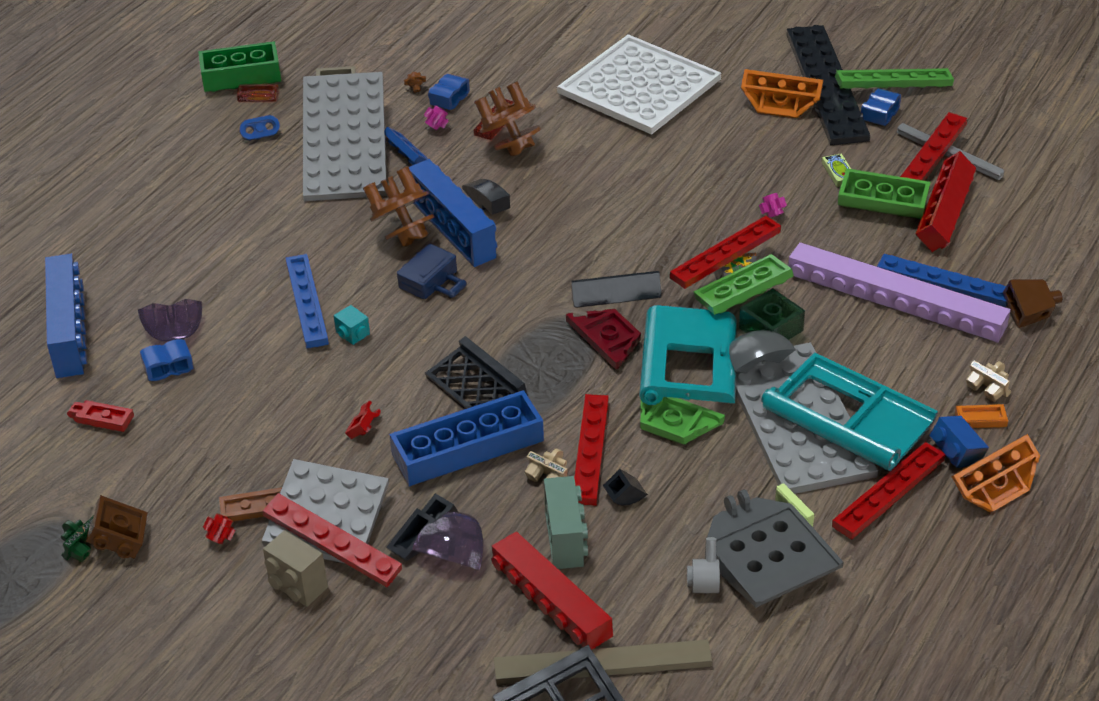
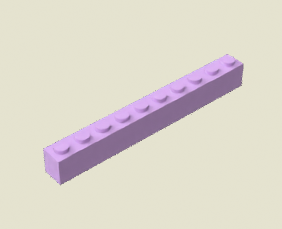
[788,243,1011,342]

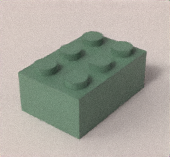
[544,476,588,569]

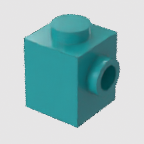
[333,305,370,345]

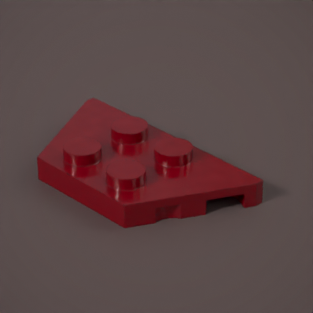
[566,309,641,369]

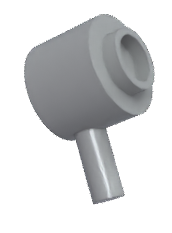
[687,537,720,593]

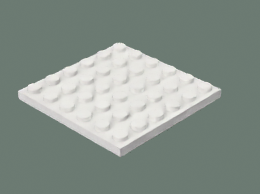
[557,35,721,134]

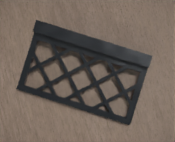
[425,336,528,409]

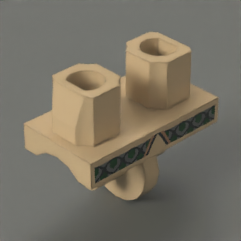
[966,360,1011,402]
[525,449,568,482]

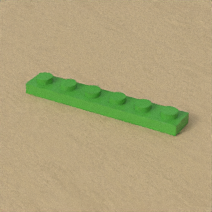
[835,68,954,89]

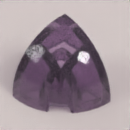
[138,299,202,342]
[412,512,483,570]

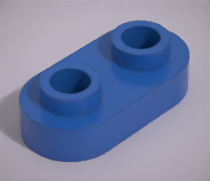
[240,115,280,141]

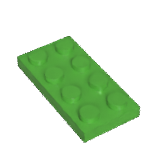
[693,254,794,315]

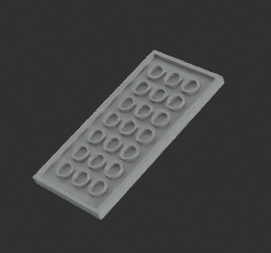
[303,72,387,201]
[735,342,878,494]

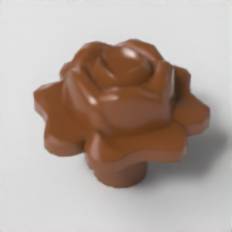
[404,72,426,93]

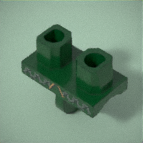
[61,515,94,562]

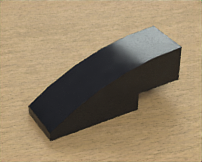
[462,179,510,215]
[386,493,459,561]

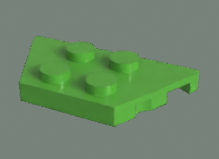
[640,397,725,445]

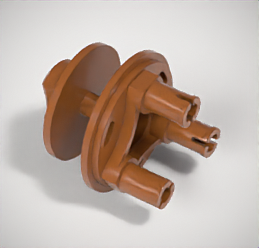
[474,81,541,156]
[363,166,435,247]

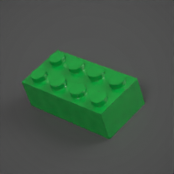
[198,41,281,92]

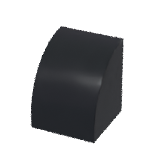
[603,469,648,505]

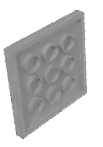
[262,459,389,563]

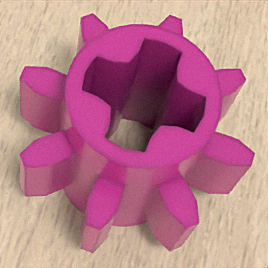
[424,106,449,130]
[759,193,787,218]

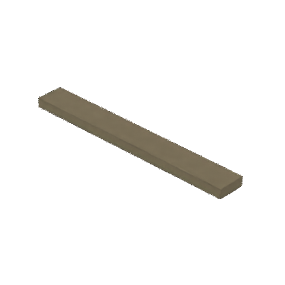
[494,639,712,685]

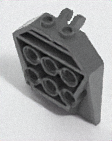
[705,489,844,608]

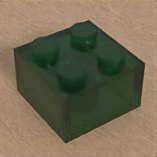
[739,288,805,340]

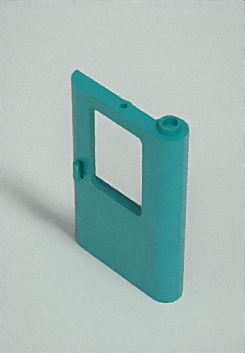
[639,305,737,405]
[761,352,938,471]

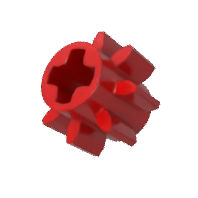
[203,513,236,544]

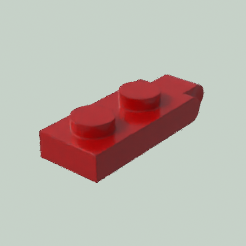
[67,400,134,432]

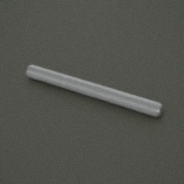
[897,123,1004,180]

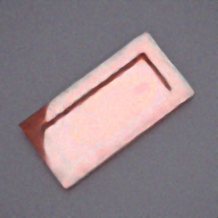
[237,84,279,102]

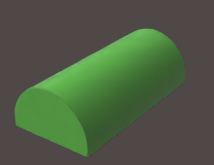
[838,168,931,219]

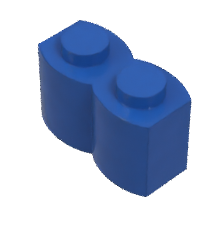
[428,74,470,110]
[861,88,901,126]
[140,339,194,381]

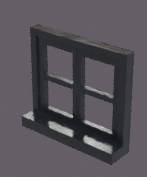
[493,645,624,701]

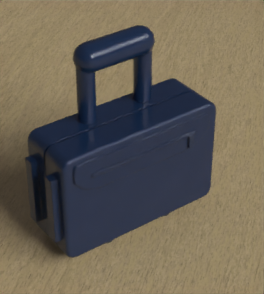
[397,244,467,299]

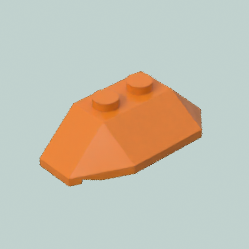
[741,69,823,118]
[951,434,1040,513]

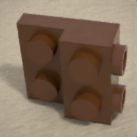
[86,495,148,559]

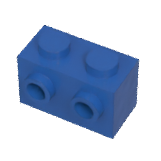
[929,416,989,468]

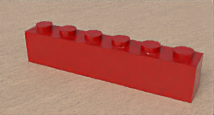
[915,151,976,252]
[491,531,613,650]

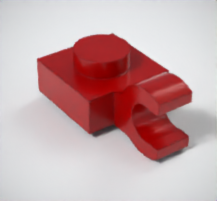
[345,401,381,439]

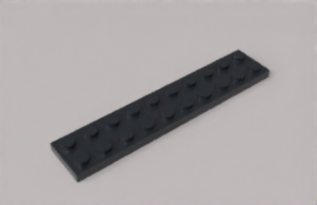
[786,25,870,145]

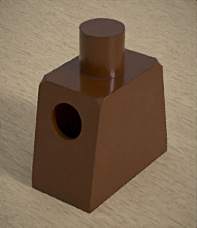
[1003,279,1063,328]

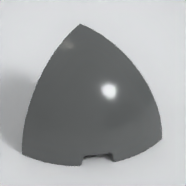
[729,330,796,373]

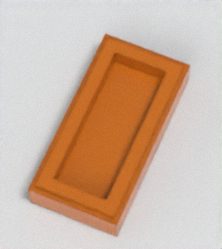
[955,404,1008,428]

